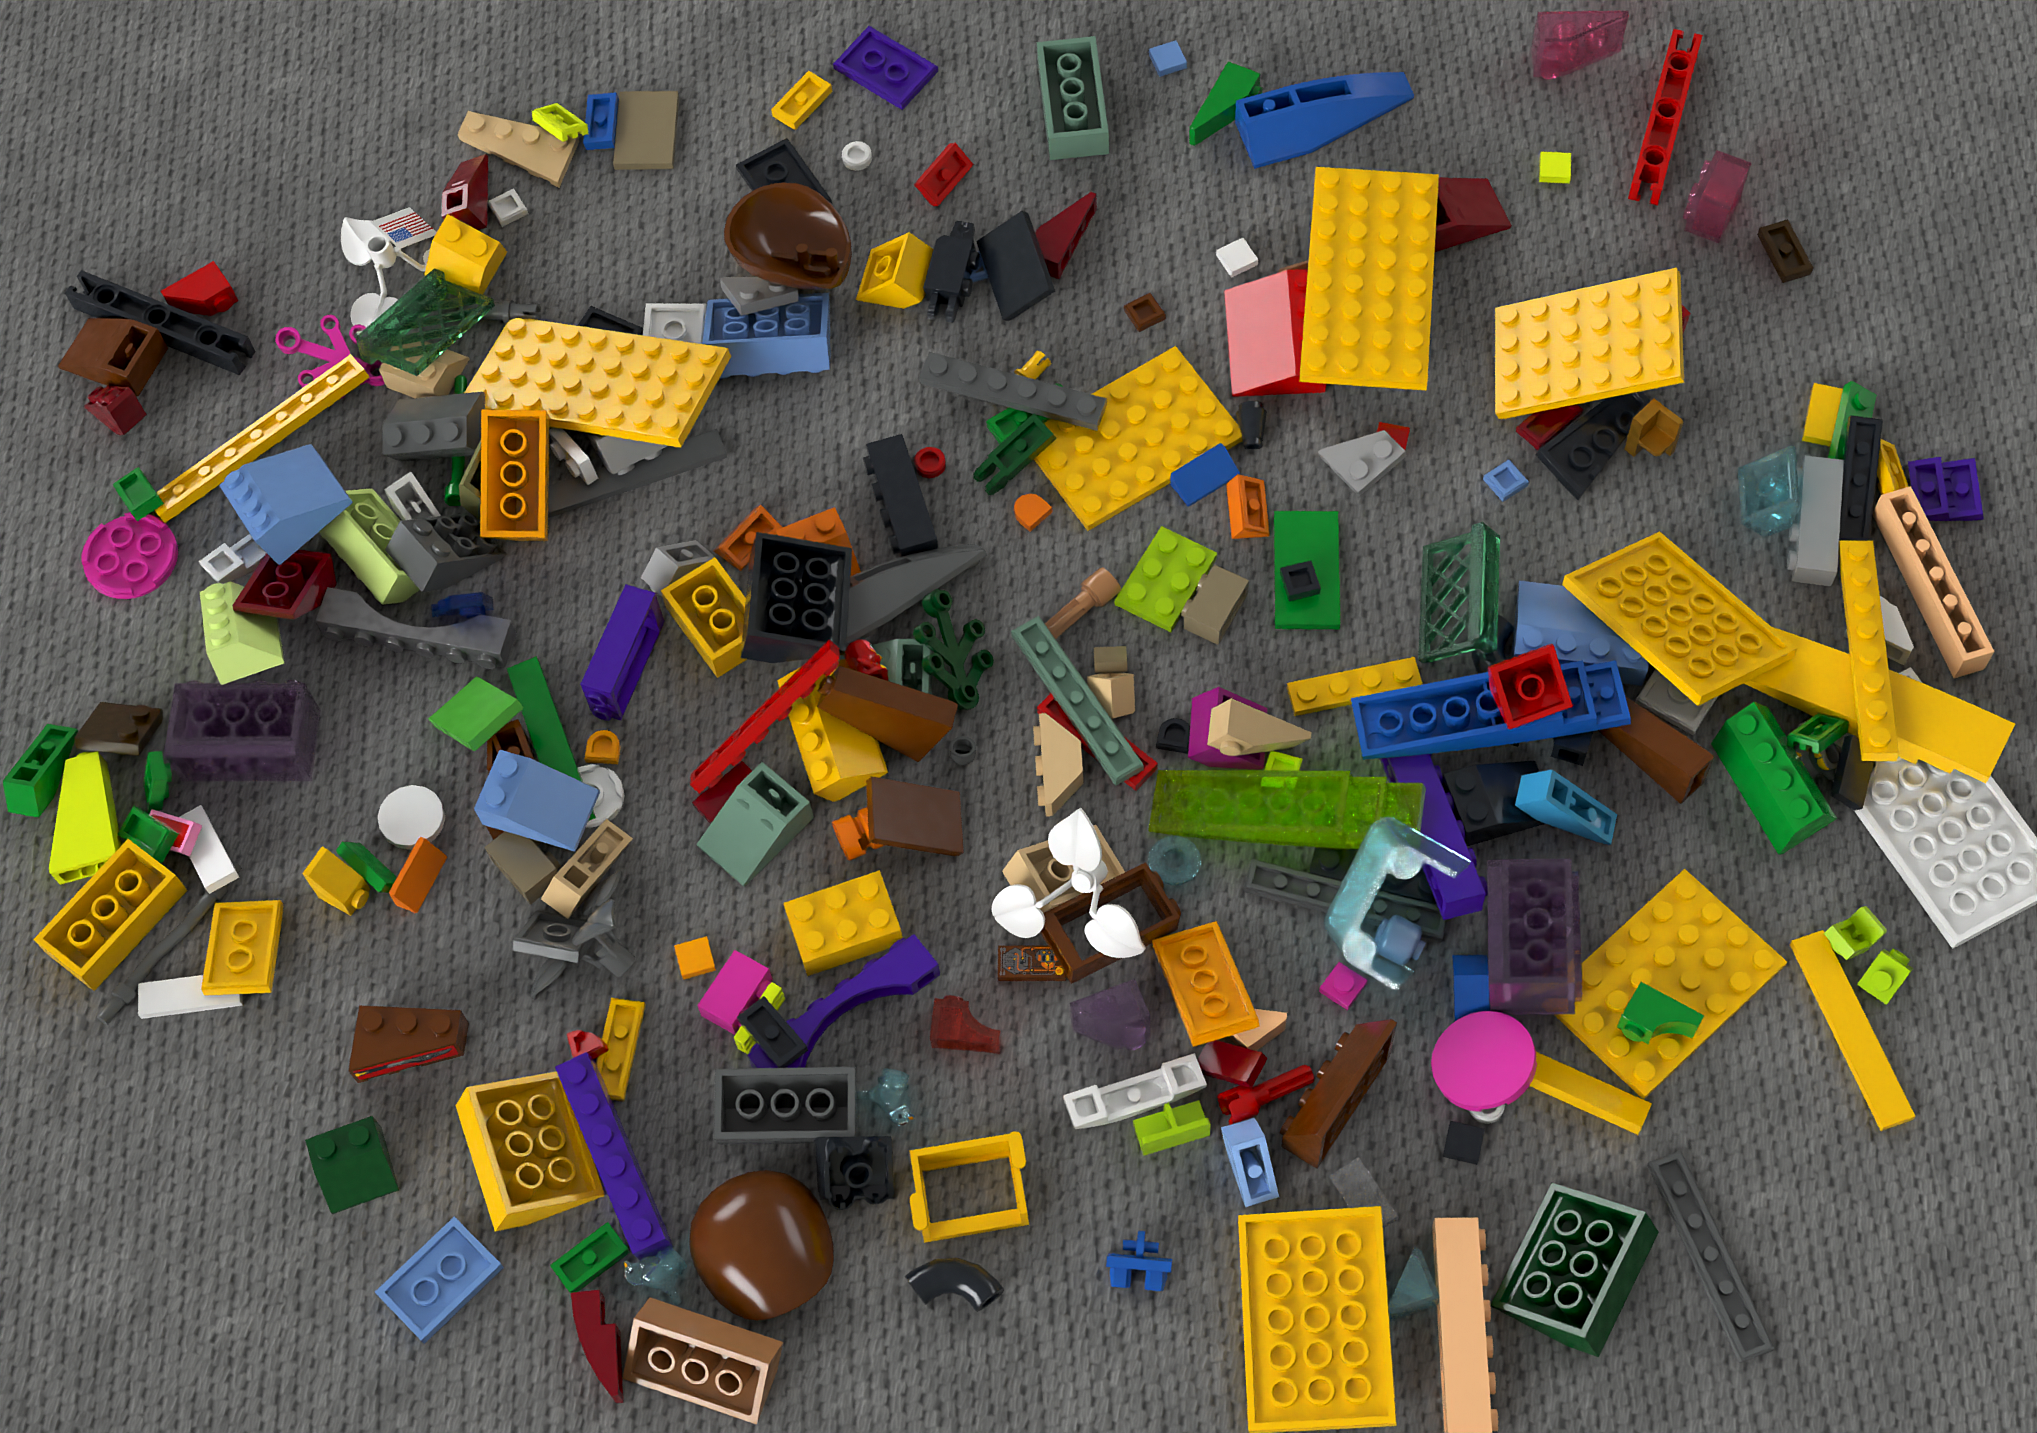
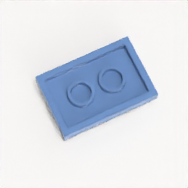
[375,1216,504,1344]

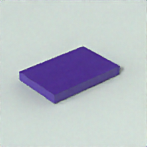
[833,26,938,110]

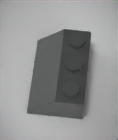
[383,392,485,461]

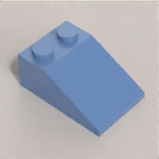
[474,750,600,852]

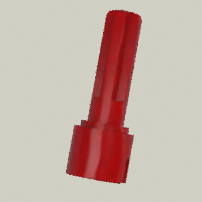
[1218,1065,1315,1125]

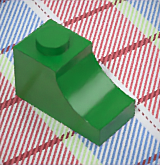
[1617,982,1704,1044]

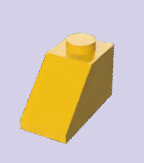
[302,846,370,916]

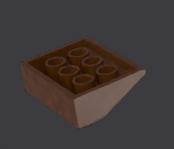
[1280,1019,1397,1169]

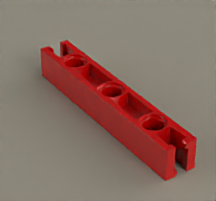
[1628,29,1703,206]

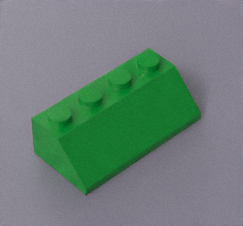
[1711,702,1837,855]

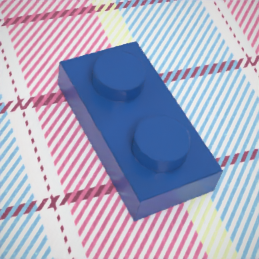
[583,92,619,150]

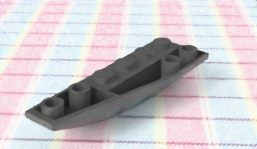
[846,544,987,648]

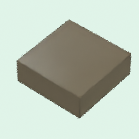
[1094,646,1127,673]

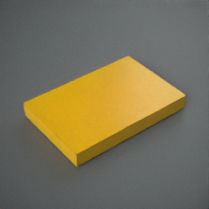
[201,900,283,996]

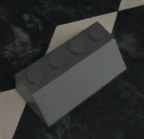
[714,1067,859,1145]

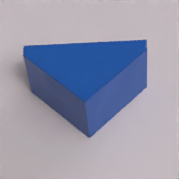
[1452,955,1490,1021]

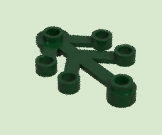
[913,589,994,710]

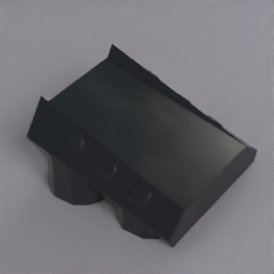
[814,1136,894,1210]

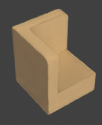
[1087,672,1135,718]

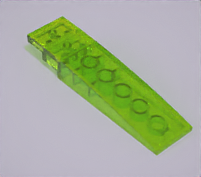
[1148,770,1426,850]

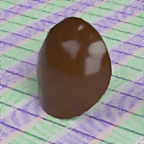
[724,183,852,290]
[689,1170,834,1321]

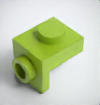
[1824,906,1887,960]
[1857,948,1913,1005]

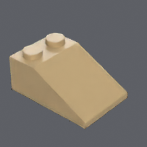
[1002,825,1125,913]

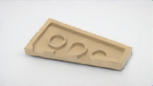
[458,111,579,188]

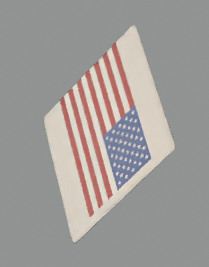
[371,207,437,249]

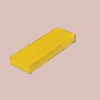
[596,998,646,1102]

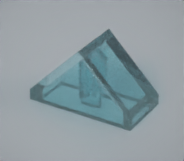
[1388,1247,1440,1322]

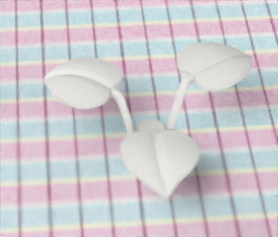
[341,217,445,338]
[992,808,1146,958]

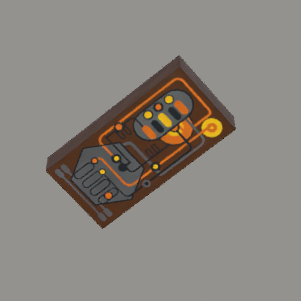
[998,945,1066,981]

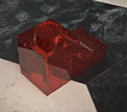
[930,995,1002,1054]

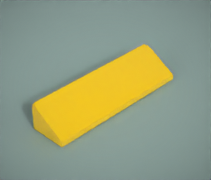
[1529,1052,1652,1135]

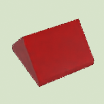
[1488,643,1573,730]

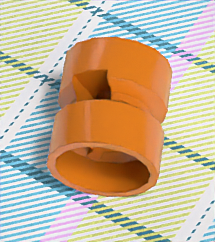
[832,807,885,861]

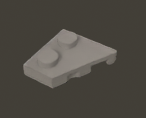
[720,277,799,316]
[1318,430,1407,496]

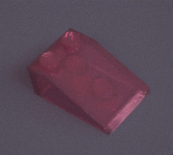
[1531,11,1629,79]

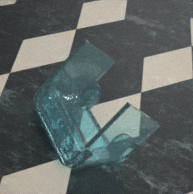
[1324,817,1471,991]

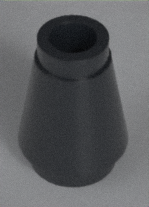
[1236,401,1267,449]

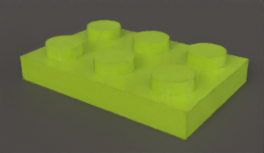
[1115,526,1218,632]

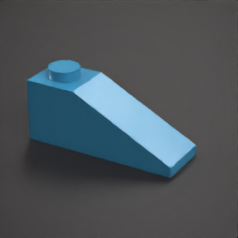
[1515,770,1617,845]

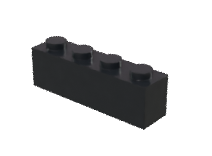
[863,434,938,557]

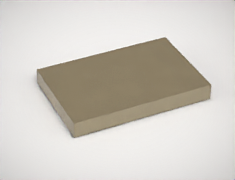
[613,91,679,170]

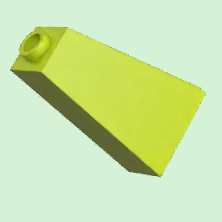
[49,751,122,885]

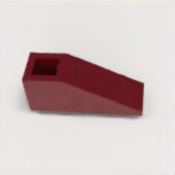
[441,154,488,230]

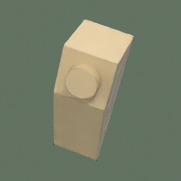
[1207,698,1311,756]
[541,819,633,919]

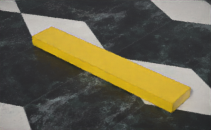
[1789,930,1916,1131]

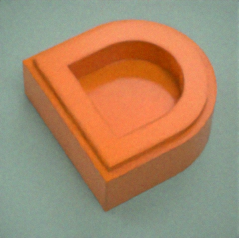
[1014,494,1053,532]

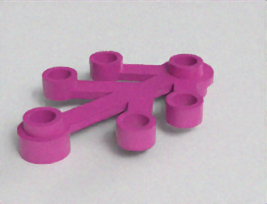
[275,315,385,399]

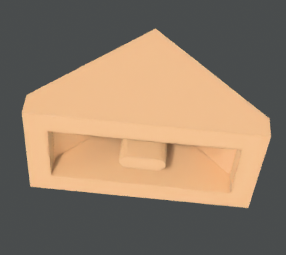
[1229,1009,1287,1051]

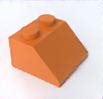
[776,507,861,577]

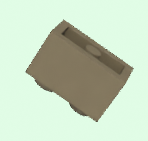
[1181,564,1249,645]
[484,831,561,905]

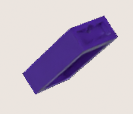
[580,584,665,721]

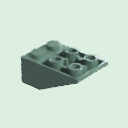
[838,639,933,694]
[696,762,814,887]

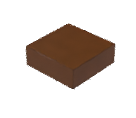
[1124,293,1166,332]

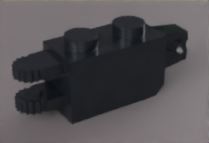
[923,221,980,323]

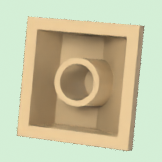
[379,338,470,398]

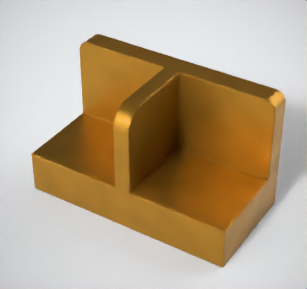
[1624,398,1683,457]

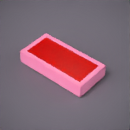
[150,809,202,856]

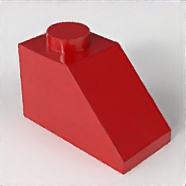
[161,261,238,316]

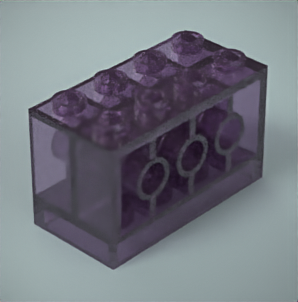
[164,680,321,781]
[1487,859,1582,1015]

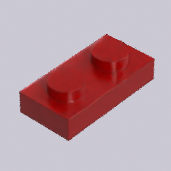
[914,142,974,206]

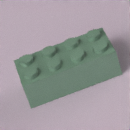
[1036,36,1109,160]

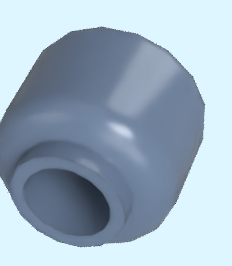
[1372,915,1426,965]

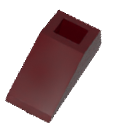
[84,386,147,435]

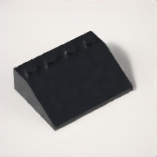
[740,532,852,663]

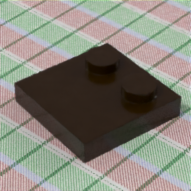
[74,702,163,756]

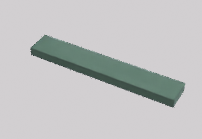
[1011,616,1144,786]

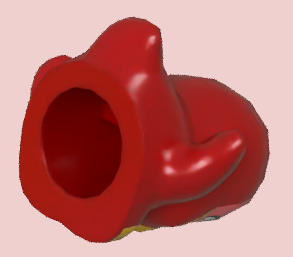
[844,639,888,681]

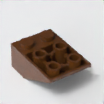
[58,318,168,397]

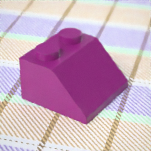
[1188,687,1267,770]

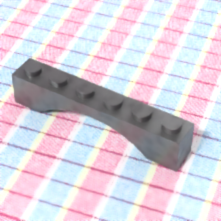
[315,587,517,669]

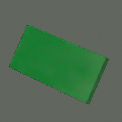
[1274,511,1340,629]

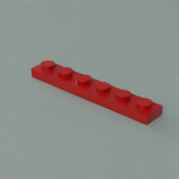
[690,639,840,794]

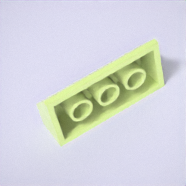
[319,489,420,605]
[200,581,284,685]

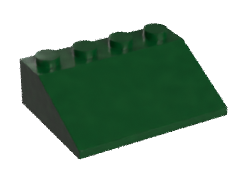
[1491,1183,1659,1357]

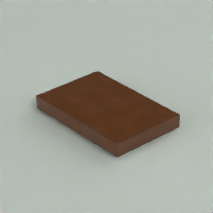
[866,776,964,856]

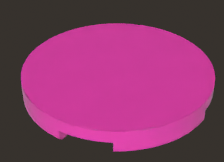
[81,512,178,599]
[1431,1011,1537,1112]

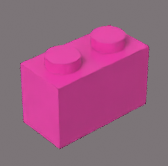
[697,950,773,1035]

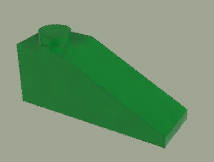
[1189,61,1263,146]
[3,724,78,817]

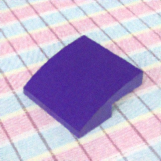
[1908,457,1984,521]

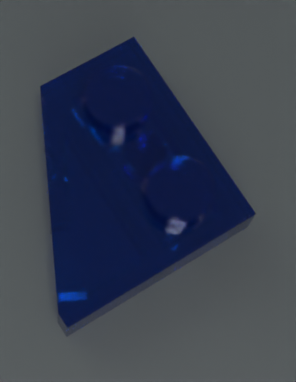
[431,592,494,619]

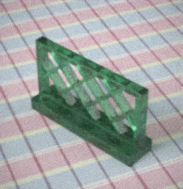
[356,268,495,376]
[1418,522,1500,663]

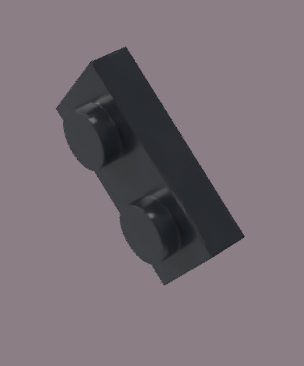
[737,996,808,1068]

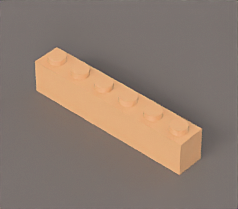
[1872,486,1994,678]
[1432,1217,1498,1433]

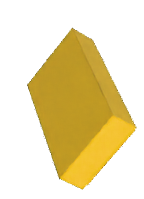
[1802,383,1843,446]

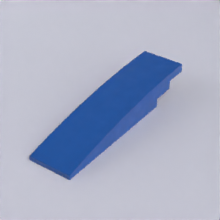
[1351,660,1631,760]

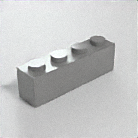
[1787,455,1844,586]

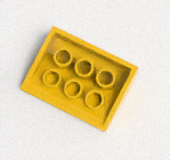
[456,1071,605,1232]

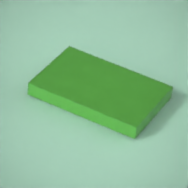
[428,676,524,751]

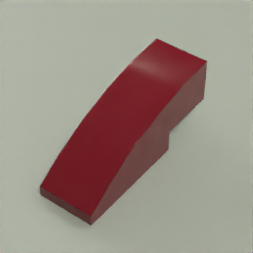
[571,1290,624,1403]

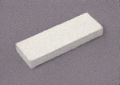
[179,805,239,894]
[138,975,243,1019]

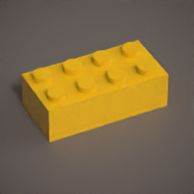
[33,839,188,991]

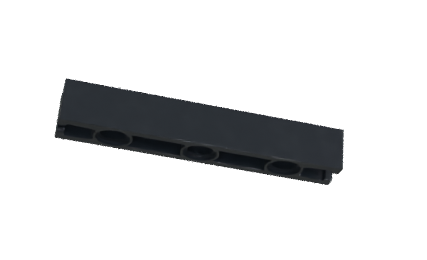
[65,270,256,375]

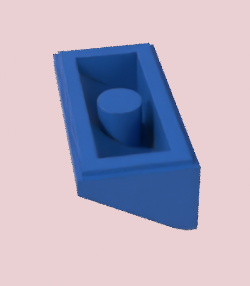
[1170,443,1240,507]

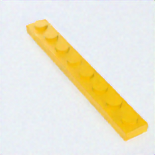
[155,354,369,523]
[1838,541,1899,761]

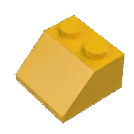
[424,214,507,301]
[856,232,934,309]

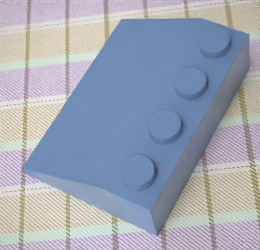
[702,293,831,378]
[219,444,353,565]
[1511,581,1649,686]

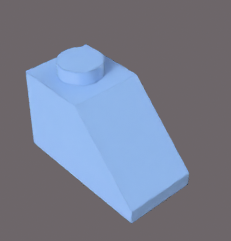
[1221,1118,1279,1207]

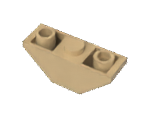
[1033,713,1084,816]

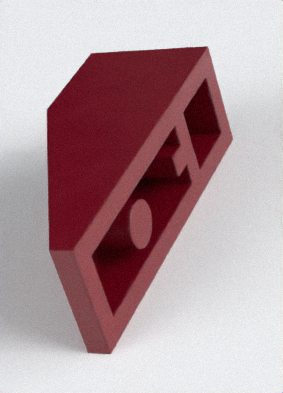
[1035,192,1097,279]

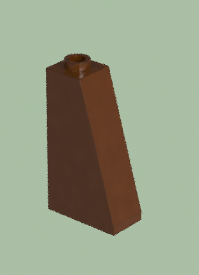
[817,666,958,762]
[1598,696,1714,804]

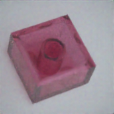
[1683,150,1752,243]

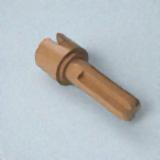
[1044,567,1122,639]

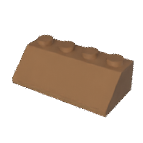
[623,1297,783,1425]

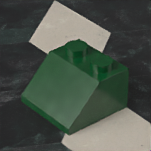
[305,1116,399,1214]

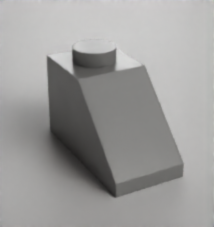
[641,540,717,596]

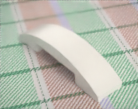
[199,534,266,584]
[1063,1053,1207,1129]

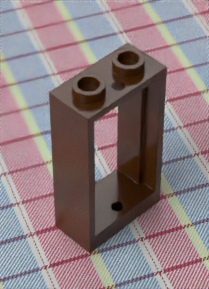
[1040,862,1181,984]

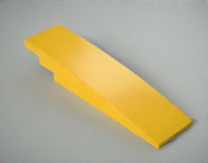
[1744,627,2015,783]

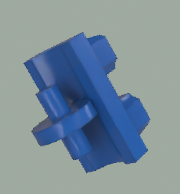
[1106,1230,1172,1291]

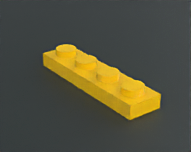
[1287,657,1423,716]

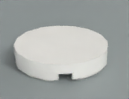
[578,764,625,828]
[378,785,445,850]

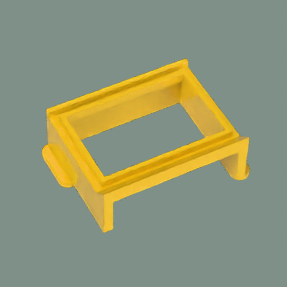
[909,1131,1029,1243]

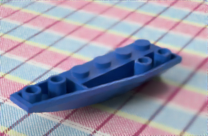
[1235,72,1414,169]

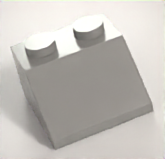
[584,432,668,475]

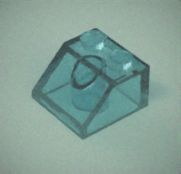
[1738,445,1800,536]

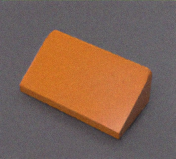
[1226,474,1270,539]
[713,505,782,571]
[389,837,447,913]

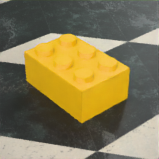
[660,557,747,678]
[783,870,903,976]

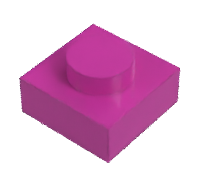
[1319,962,1367,1010]

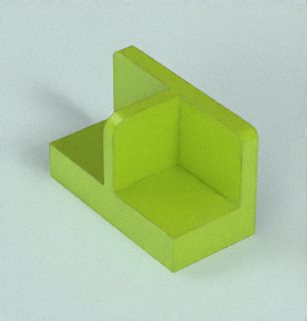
[1133,1100,1211,1156]

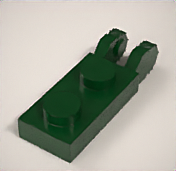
[973,413,1057,495]

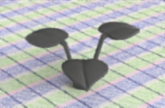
[532,869,635,1000]

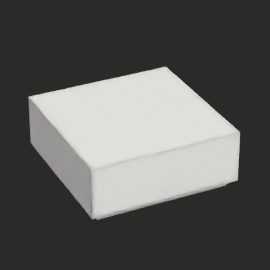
[488,189,528,227]
[1216,238,1258,278]

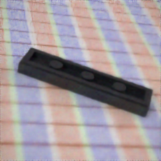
[1839,415,1883,541]

